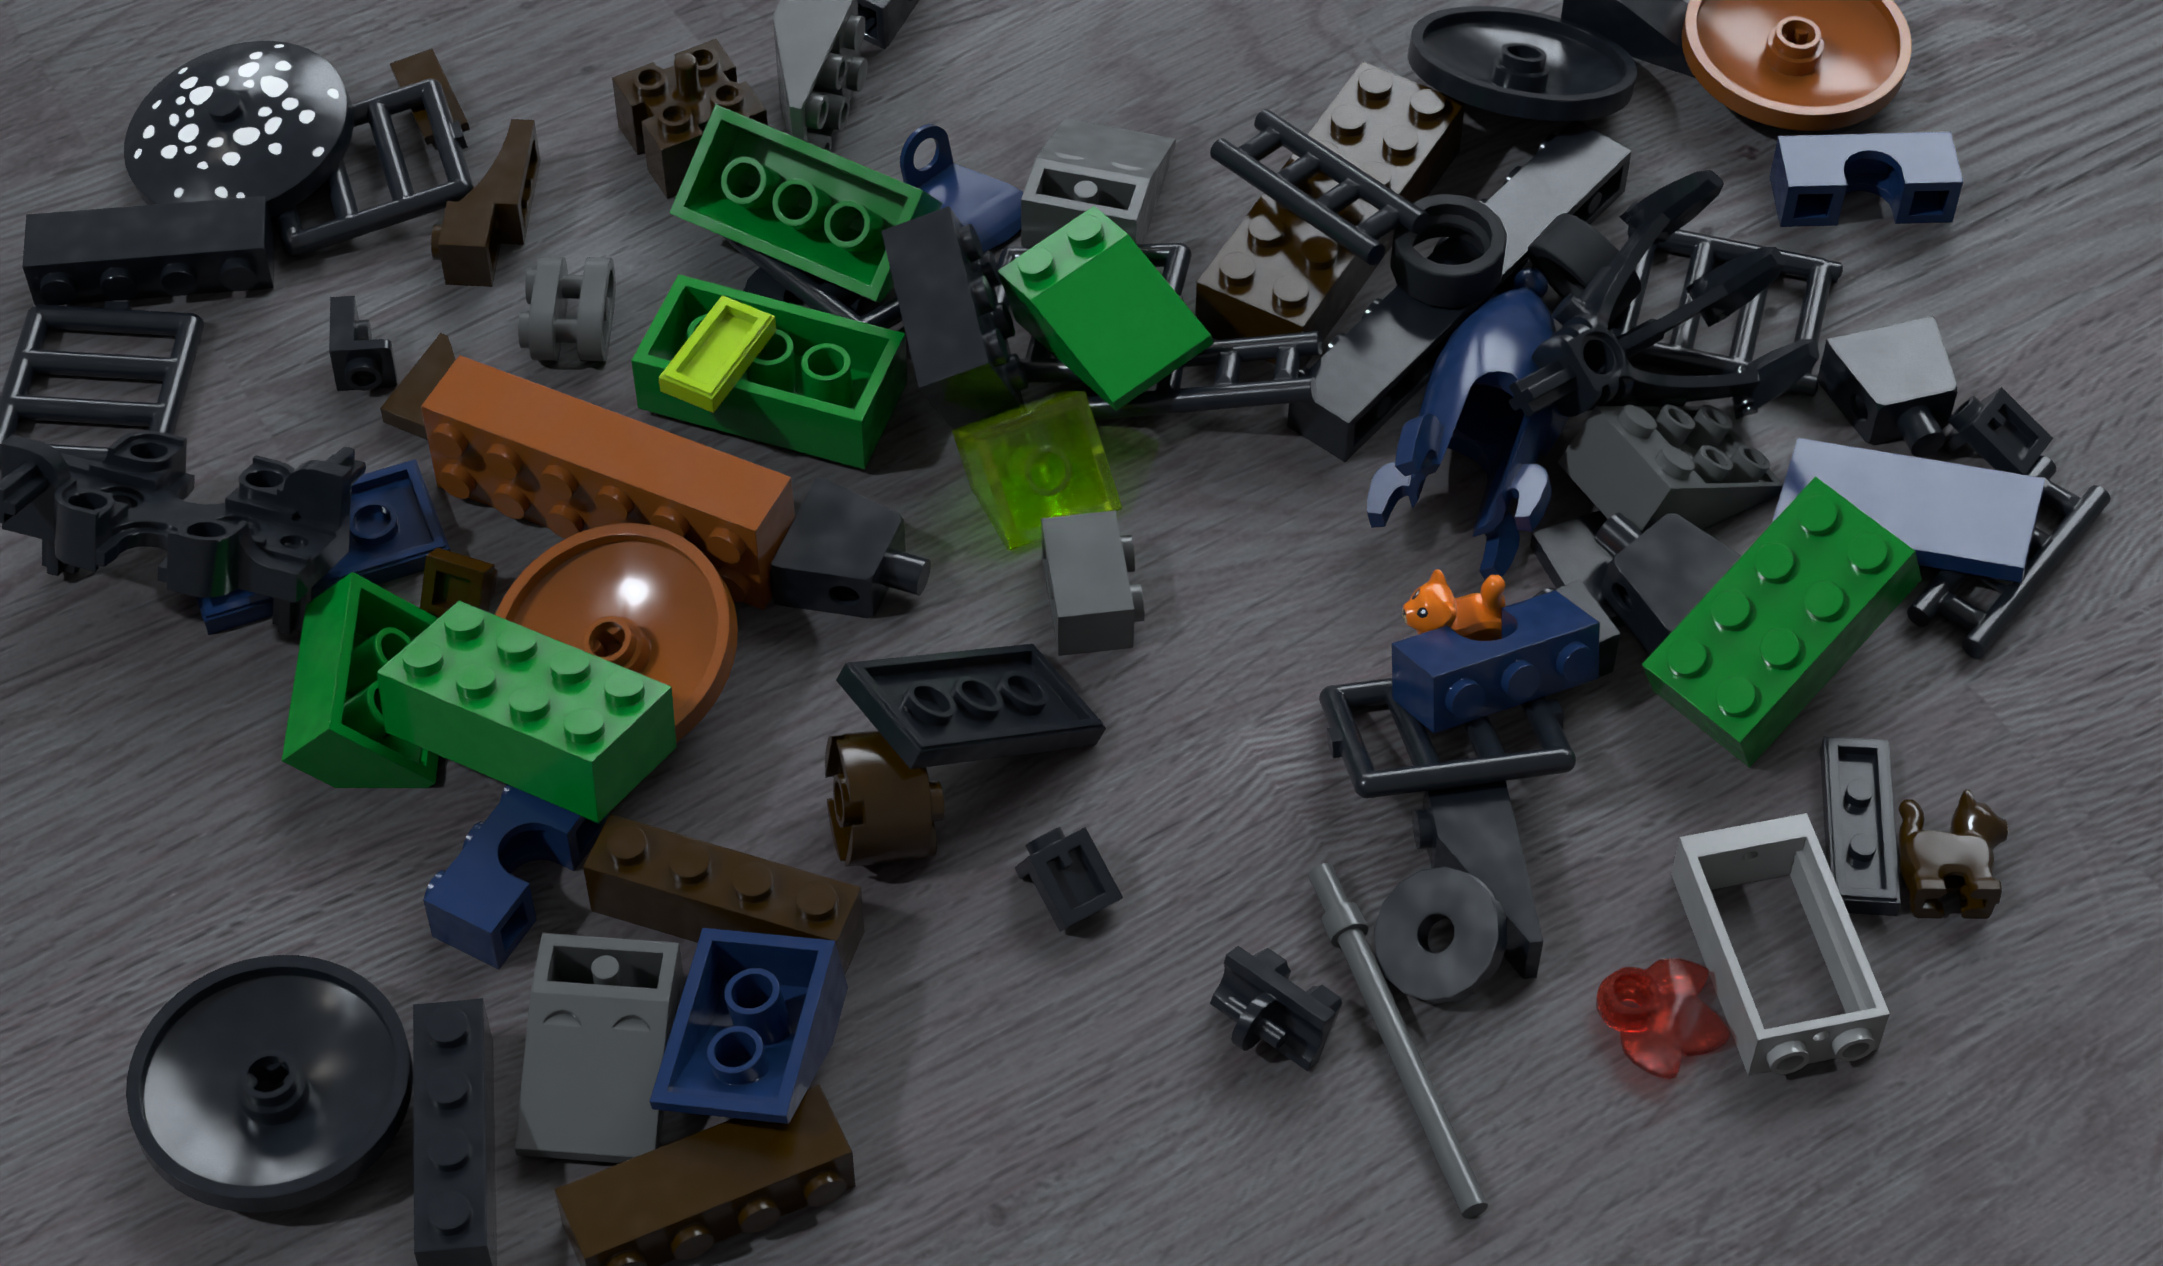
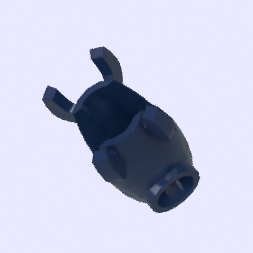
[1367,268,1568,580]

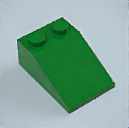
[997,206,1214,411]

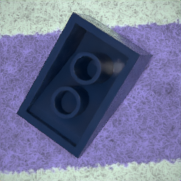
[649,928,848,1124]

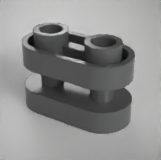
[518,257,616,361]

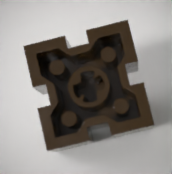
[612,39,768,199]

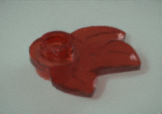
[1596,958,1730,1079]

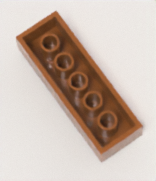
[421,355,795,610]

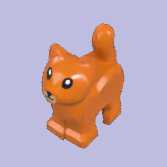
[1402,569,1506,641]

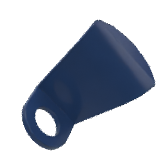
[900,124,1023,252]

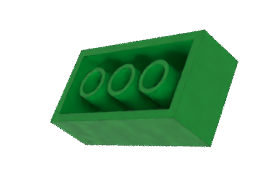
[631,274,908,469]
[1642,476,1922,768]
[377,601,677,823]

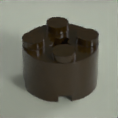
[825,730,945,867]

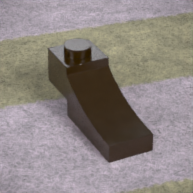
[431,119,541,287]

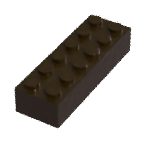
[1195,61,1465,371]

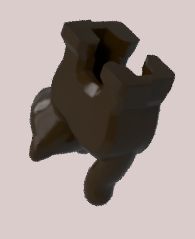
[1898,789,2008,919]

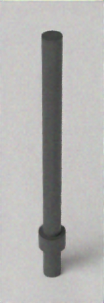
[1308,863,1488,1218]

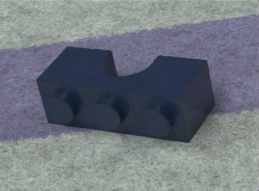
[1769,131,1963,227]
[1391,590,1600,733]
[423,784,609,970]

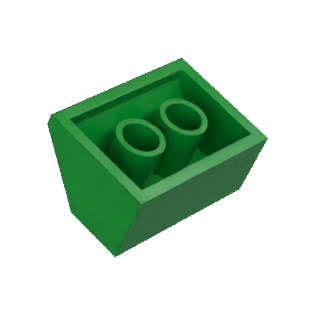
[281,572,439,788]

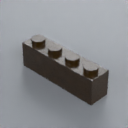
[583,814,865,975]
[555,1084,856,1266]

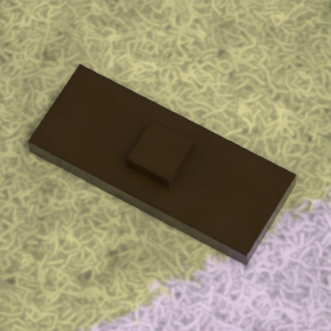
[390,48,470,145]

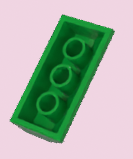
[669,104,943,303]

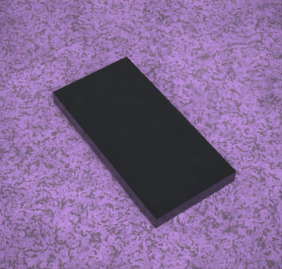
[836,644,1106,769]

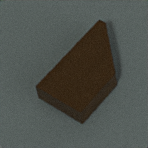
[380,333,456,440]

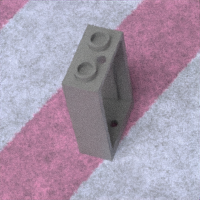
[1671,813,1890,1076]

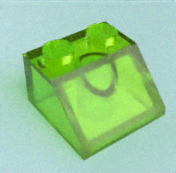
[952,390,1123,550]

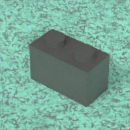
[1041,510,1145,656]

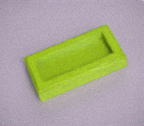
[659,295,776,413]

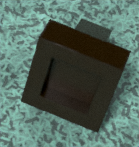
[420,547,498,618]

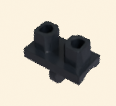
[1210,946,1342,1071]

